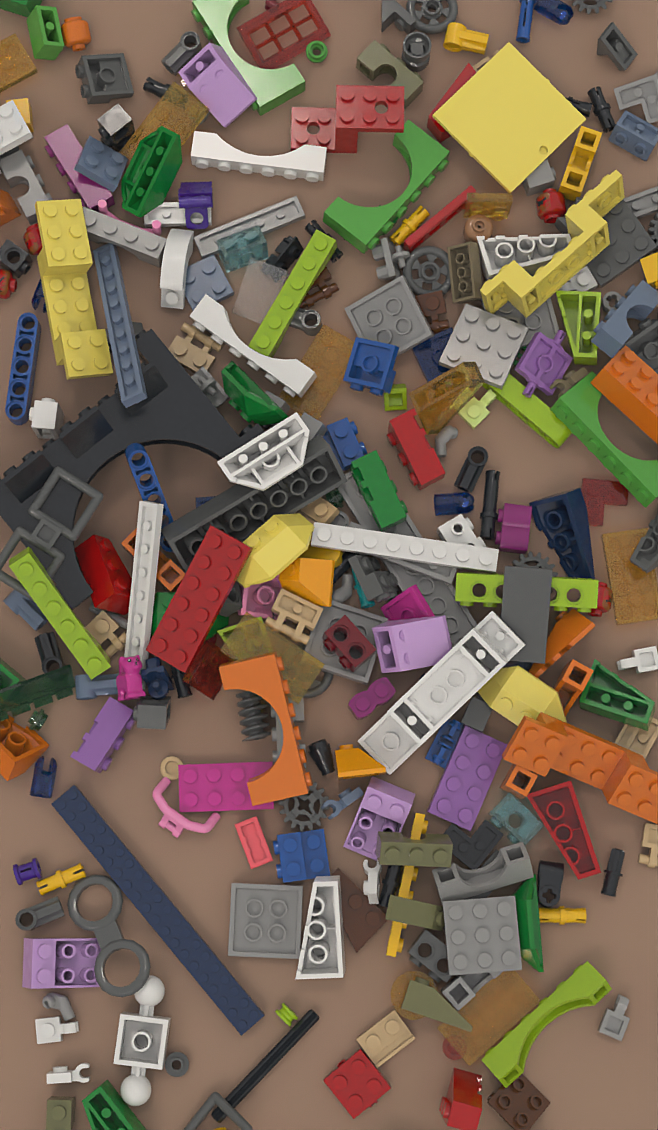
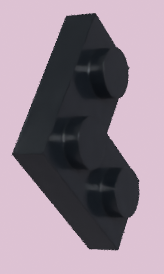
[443,820,504,870]

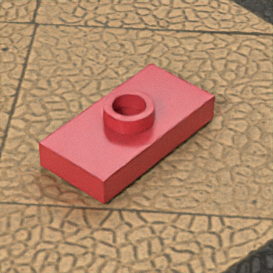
[234,816,273,869]

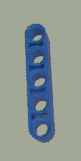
[5,312,41,425]
[125,443,174,552]

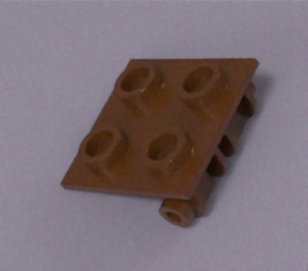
[487,1074,550,1130]

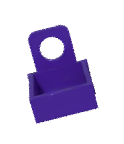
[178,181,213,229]

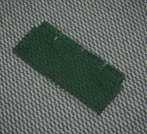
[0,664,75,721]

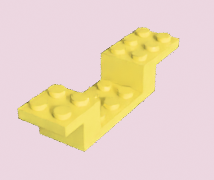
[480,170,625,318]
[35,199,113,380]

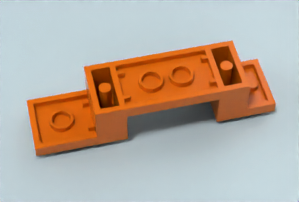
[502,712,658,824]

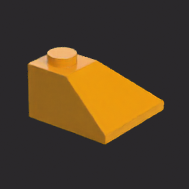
[279,557,335,607]
[335,744,386,780]

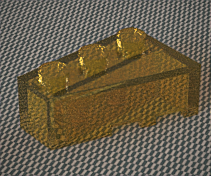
[408,362,485,435]

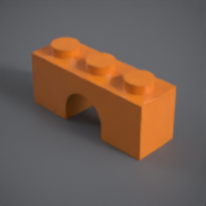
[121,528,185,592]

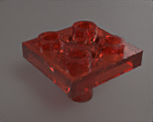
[182,640,236,701]

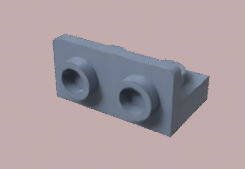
[608,110,658,161]

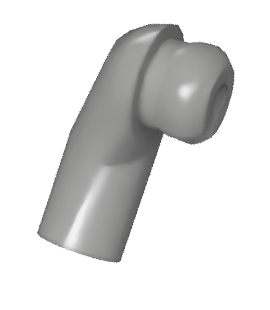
[435,425,458,457]
[332,574,354,603]
[42,992,76,1021]

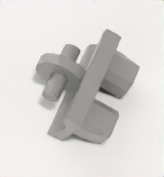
[372,237,410,281]
[191,366,230,409]

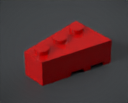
[386,408,445,490]
[439,1068,482,1130]

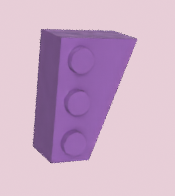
[70,697,136,773]

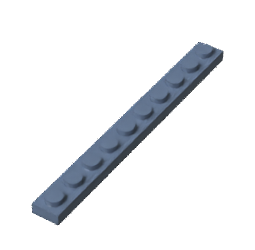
[93,243,147,408]

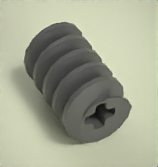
[236,691,271,742]

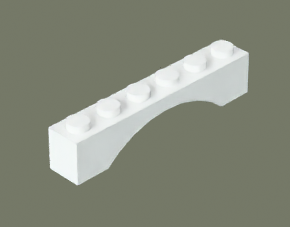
[191,131,327,182]
[190,294,317,398]

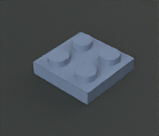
[74,136,128,192]
[185,254,234,311]

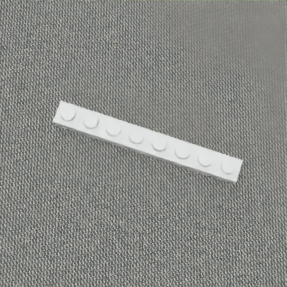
[124,501,164,689]
[311,522,499,574]

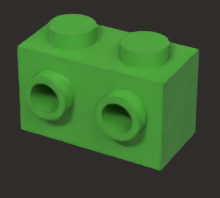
[26,5,64,60]

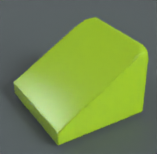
[383,384,407,411]

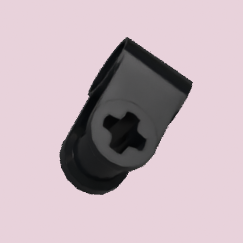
[537,860,564,907]

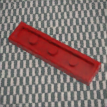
[403,185,476,253]

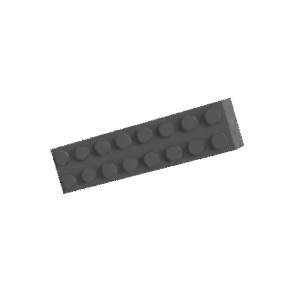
[161,435,347,572]

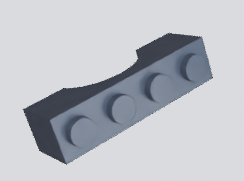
[591,280,658,358]

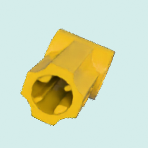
[443,22,489,55]

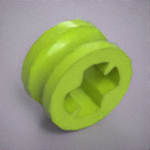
[275,1002,298,1027]

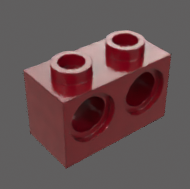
[322,615,376,672]

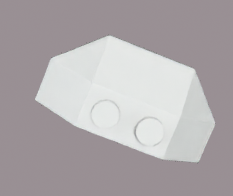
[217,412,310,491]

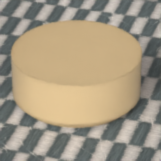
[160,756,183,780]

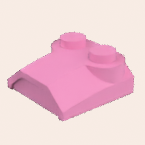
[238,574,285,622]

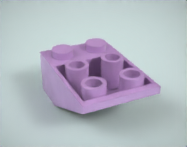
[178,42,257,128]
[372,615,452,673]
[343,776,415,861]
[22,938,101,989]

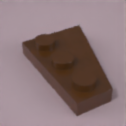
[331,868,387,953]

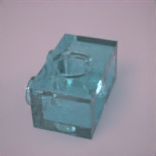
[217,225,269,273]
[488,792,544,845]

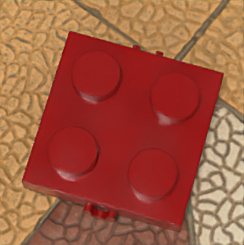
[323,1048,391,1119]

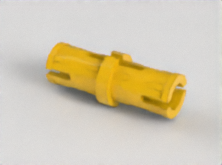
[389,205,430,246]
[36,863,86,896]
[538,906,587,925]

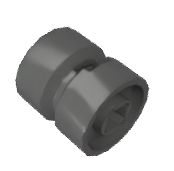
[401,31,432,72]

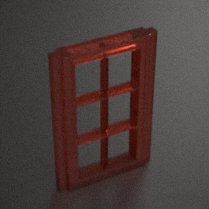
[237,0,331,69]

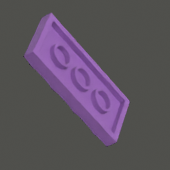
[427,725,507,831]

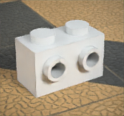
[29,398,64,440]
[436,514,486,570]

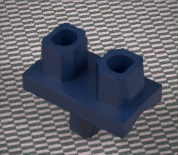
[141,657,175,700]

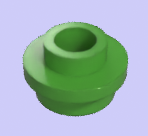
[306,41,328,63]

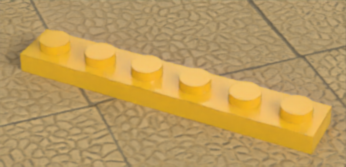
[386,813,428,957]

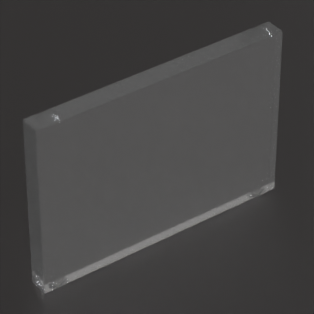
[232,257,288,324]

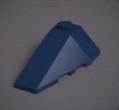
[529,488,595,579]

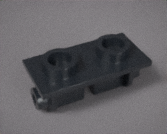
[261,236,304,283]

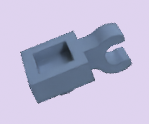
[321,787,364,820]

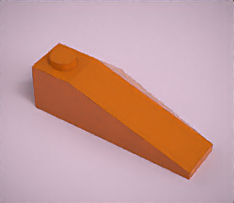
[528,609,595,678]
[0,714,49,781]

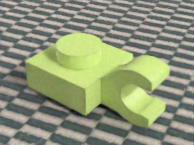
[458,389,497,430]

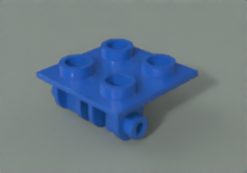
[425,718,463,769]

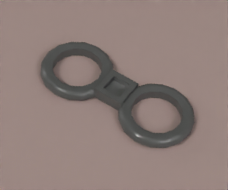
[67,875,151,998]

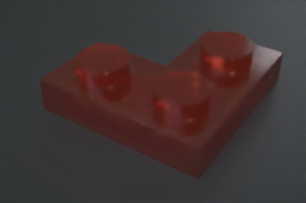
[581,478,628,527]

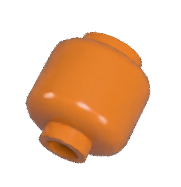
[61,16,91,52]

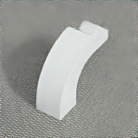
[160,228,194,309]

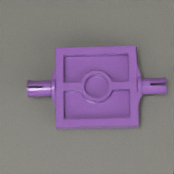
[514,330,573,398]

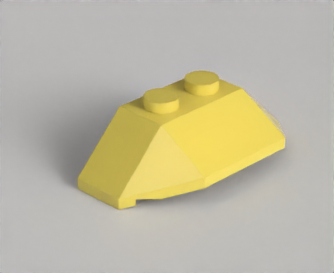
[236,513,315,588]
[477,665,567,726]

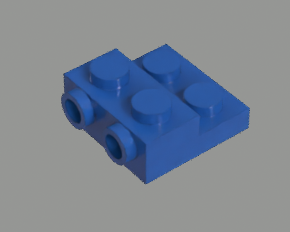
[343,337,399,396]
[323,417,368,471]
[273,829,330,883]

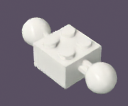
[113,975,171,1106]

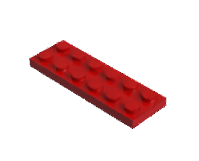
[146,526,253,673]

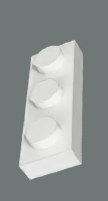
[144,202,212,227]

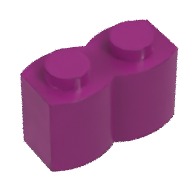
[495,503,532,554]
[348,677,396,720]

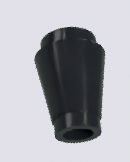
[308,739,335,776]

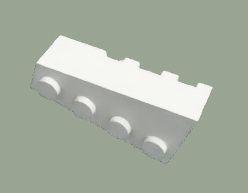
[476,234,571,281]
[295,875,346,979]

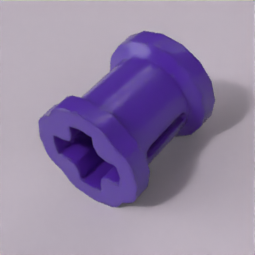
[13,858,42,885]

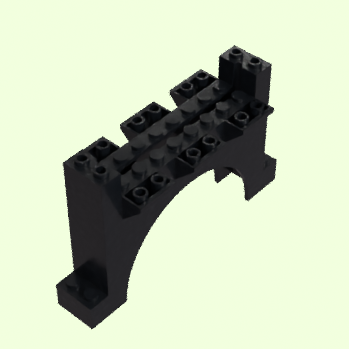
[0,329,265,611]

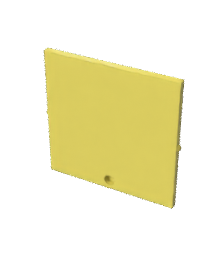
[432,42,586,194]

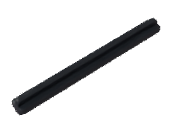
[211,1009,319,1123]

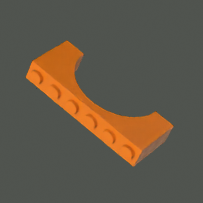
[219,651,313,806]
[499,659,594,799]

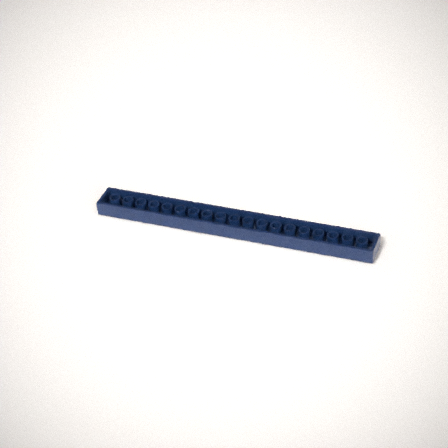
[51,785,265,1036]

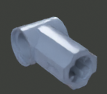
[3,590,48,631]
[75,673,119,700]

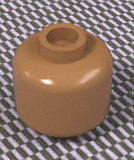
[463,214,493,243]

